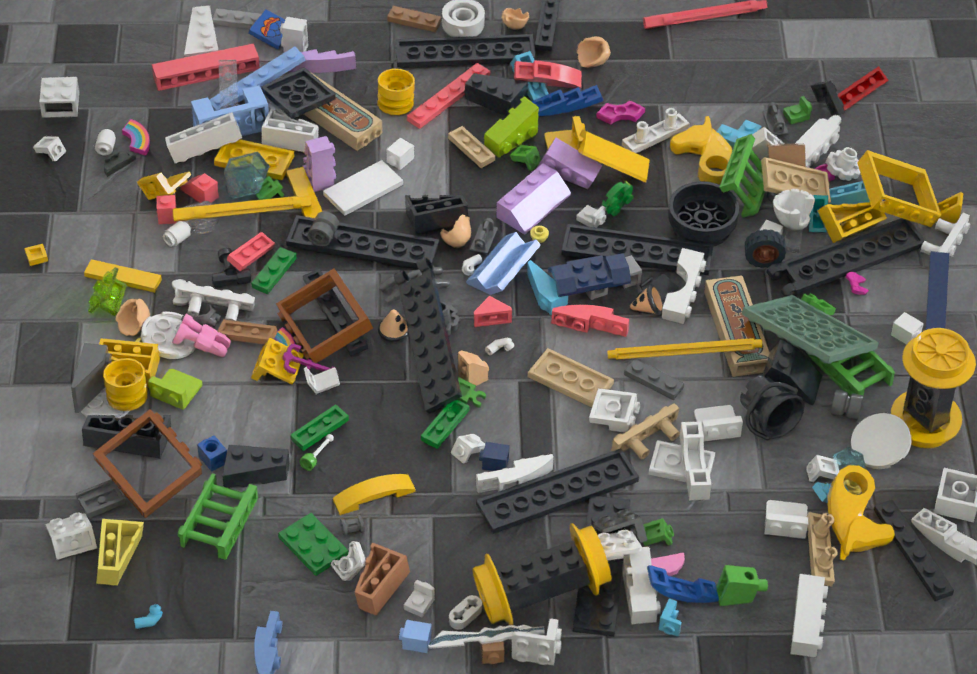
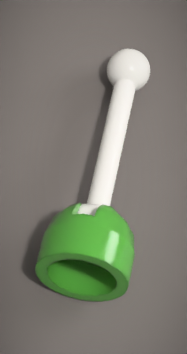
[299,434,334,471]

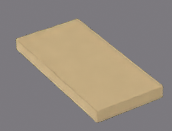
[761,157,831,204]
[527,348,614,407]

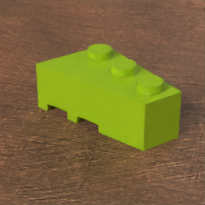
[484,96,539,158]

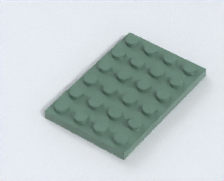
[742,295,879,363]

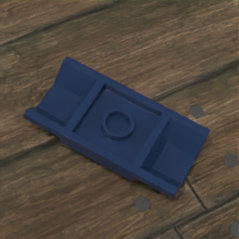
[548,253,631,297]

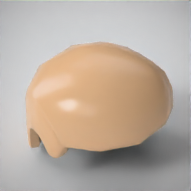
[502,8,529,30]

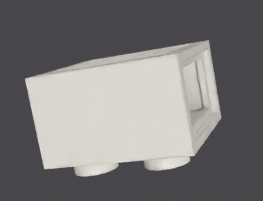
[39,77,79,118]

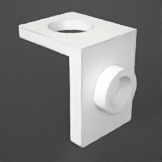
[304,367,340,394]

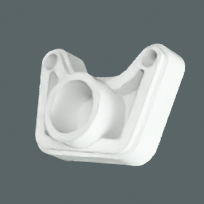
[331,541,366,581]

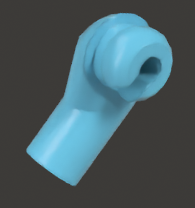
[134,604,162,629]

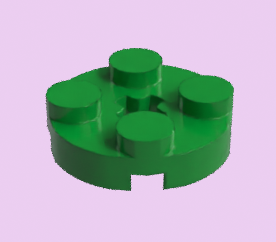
[602,181,634,216]

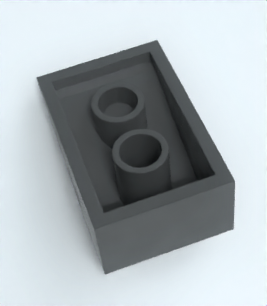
[71,343,112,413]

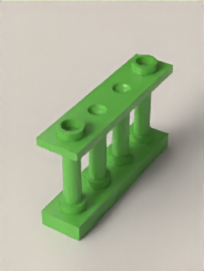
[719,134,765,218]
[808,351,895,401]
[178,473,258,560]

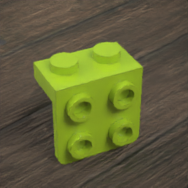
[148,369,203,410]

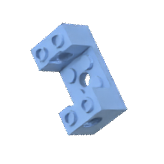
[191,85,269,136]

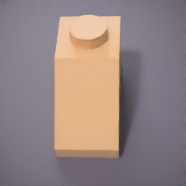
[458,350,489,386]

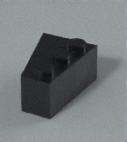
[465,73,528,116]
[405,195,468,234]
[222,445,290,489]

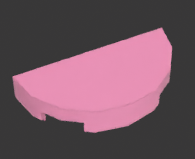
[651,553,685,576]

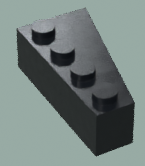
[82,415,171,459]

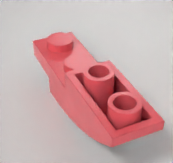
[514,60,581,89]
[551,305,629,337]

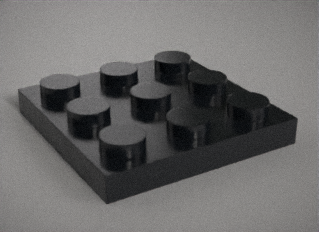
[261,67,336,119]

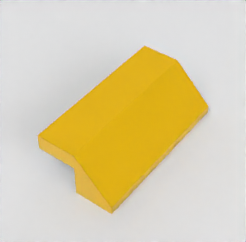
[578,129,649,182]

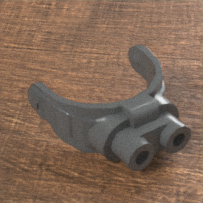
[181,303,222,327]

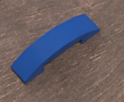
[647,565,719,603]

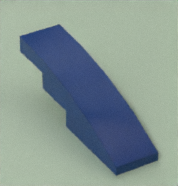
[531,85,603,116]

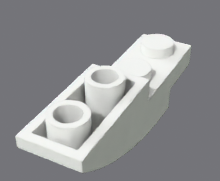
[476,454,553,493]
[911,508,977,565]

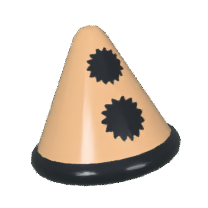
[630,284,663,315]
[378,309,409,341]

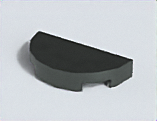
[104,152,136,177]

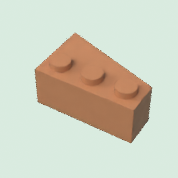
[355,543,410,615]

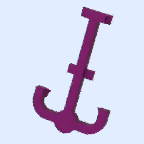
[282,344,336,374]

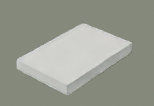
[648,440,715,482]

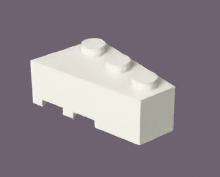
[262,108,318,152]
[622,547,661,624]

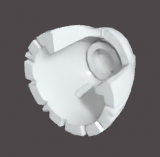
[773,189,815,231]

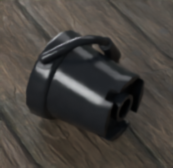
[740,375,805,441]

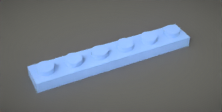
[210,46,306,111]

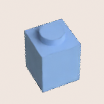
[399,620,432,653]

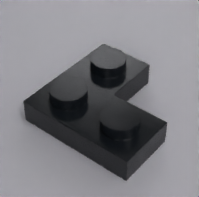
[811,80,845,116]

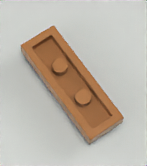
[387,6,441,32]
[217,320,278,344]

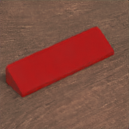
[837,66,888,111]

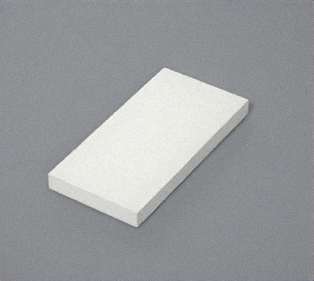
[323,160,403,216]

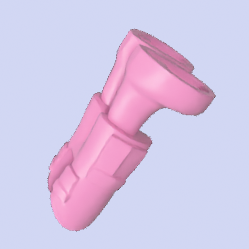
[172,314,231,357]

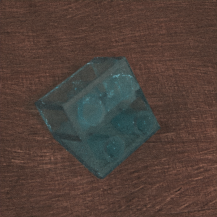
[224,152,270,199]

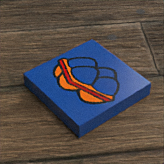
[248,9,285,50]

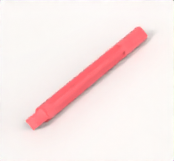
[643,0,767,29]

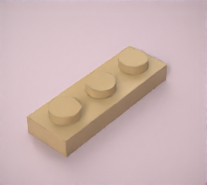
[448,126,495,168]

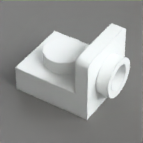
[33,136,66,161]
[576,205,606,228]
[806,455,839,482]
[404,580,435,618]

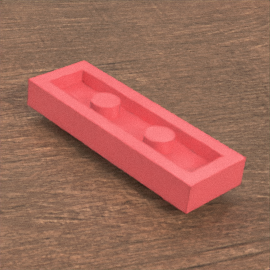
[226,232,275,271]

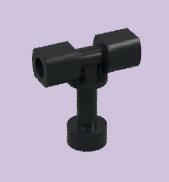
[212,248,251,288]

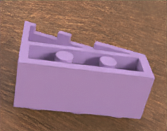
[302,136,336,192]
[537,138,602,189]

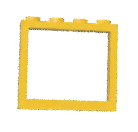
[857,150,941,227]

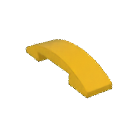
[333,474,416,515]

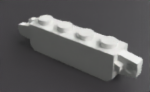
[796,115,842,168]

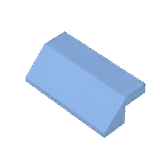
[466,232,540,295]

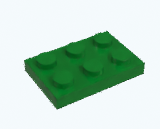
[278,513,349,576]

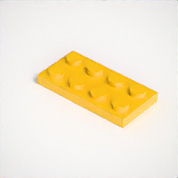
[214,139,294,180]

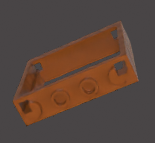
[276,268,373,363]
[93,409,202,518]

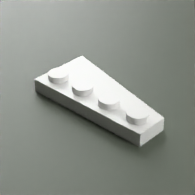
[184,5,218,58]

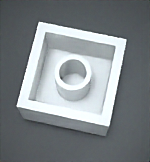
[933,468,977,522]

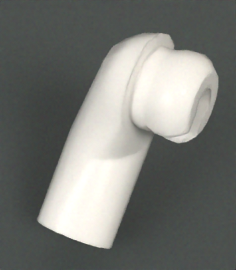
[462,254,482,276]
[485,337,514,355]

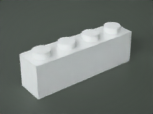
[165,112,242,163]
[791,574,828,657]

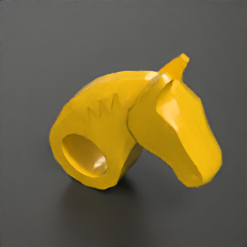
[670,116,733,185]
[827,465,895,561]

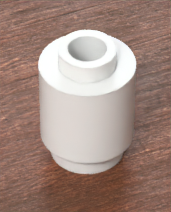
[95,129,116,156]
[163,221,191,247]

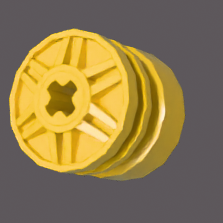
[377,69,415,115]
[103,358,148,411]

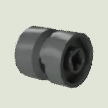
[307,211,339,247]
[831,390,863,420]

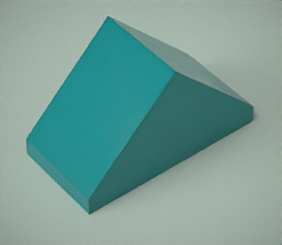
[808,195,828,232]

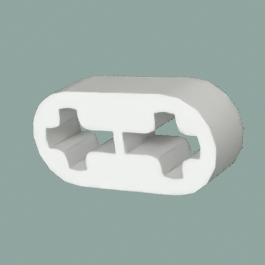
[449,595,482,630]

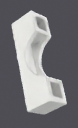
[662,248,706,324]
[680,421,711,500]

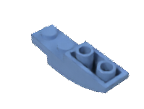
[254,611,283,674]

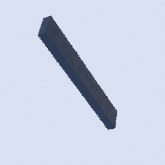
[925,251,949,330]

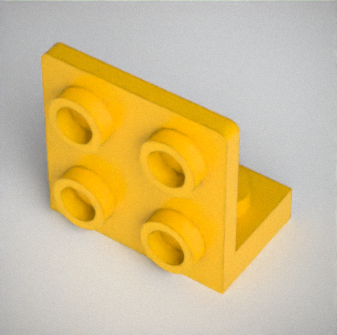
[137,172,191,200]
[251,338,304,384]

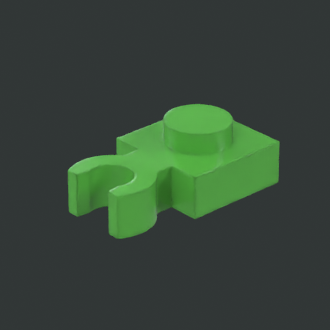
[801,293,836,315]
[457,377,486,408]

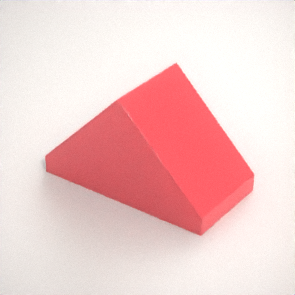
[474,296,512,327]

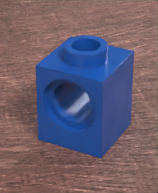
[197,435,227,472]

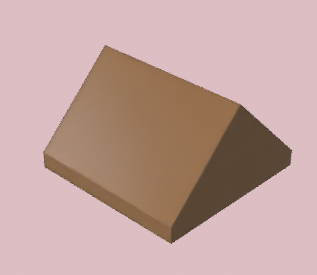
[767,143,806,167]

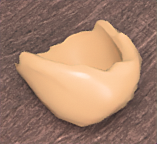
[577,37,611,68]
[441,215,471,248]
[115,299,150,336]

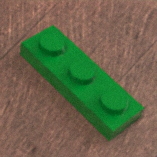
[251,247,296,294]
[421,400,469,449]
[290,405,349,451]

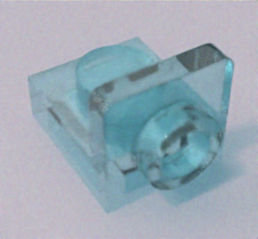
[833,447,866,469]

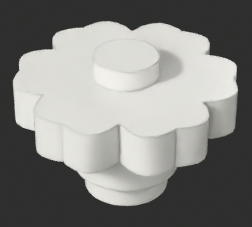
[825,147,860,181]

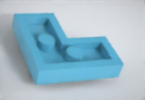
[717,120,762,147]

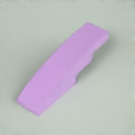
[288,49,356,73]

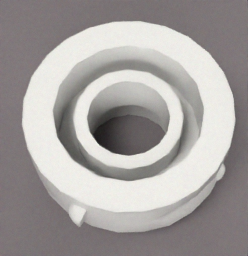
[442,0,485,37]

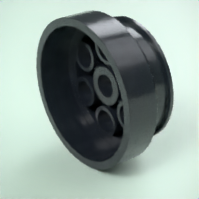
[668,181,739,247]

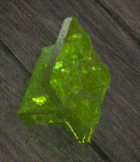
[88,267,127,316]

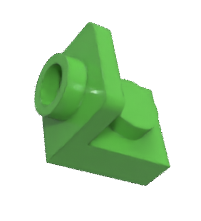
[783,96,812,124]
[510,145,541,171]
[252,176,284,200]
[643,518,674,546]

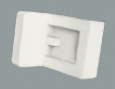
[451,434,485,463]

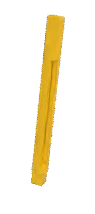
[172,196,312,221]

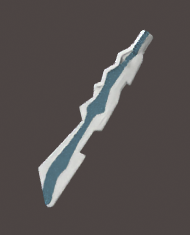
[428,625,545,648]

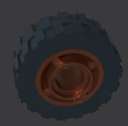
[744,229,786,268]

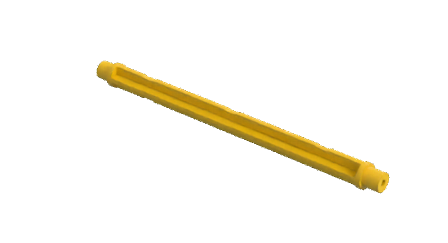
[607,338,763,360]

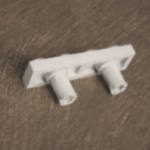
[622,108,690,153]
[920,213,970,257]
[178,282,255,321]

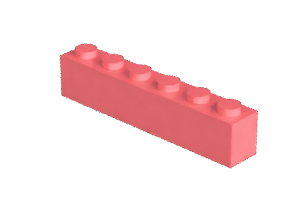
[152,43,260,91]

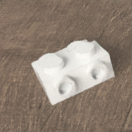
[589,388,640,432]

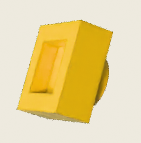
[25,244,48,266]

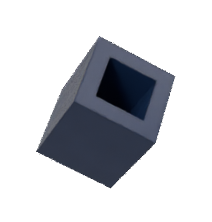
[479,442,510,471]

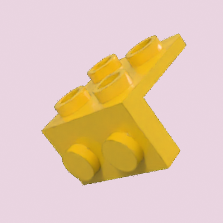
[544,116,585,150]

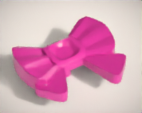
[845,272,869,295]

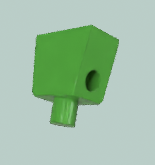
[716,565,768,606]

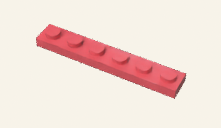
[407,63,490,129]

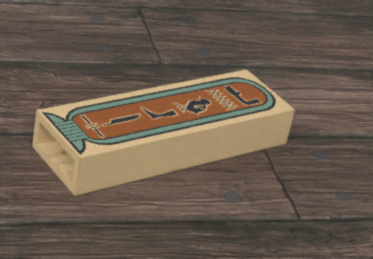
[304,71,382,151]
[704,276,770,377]

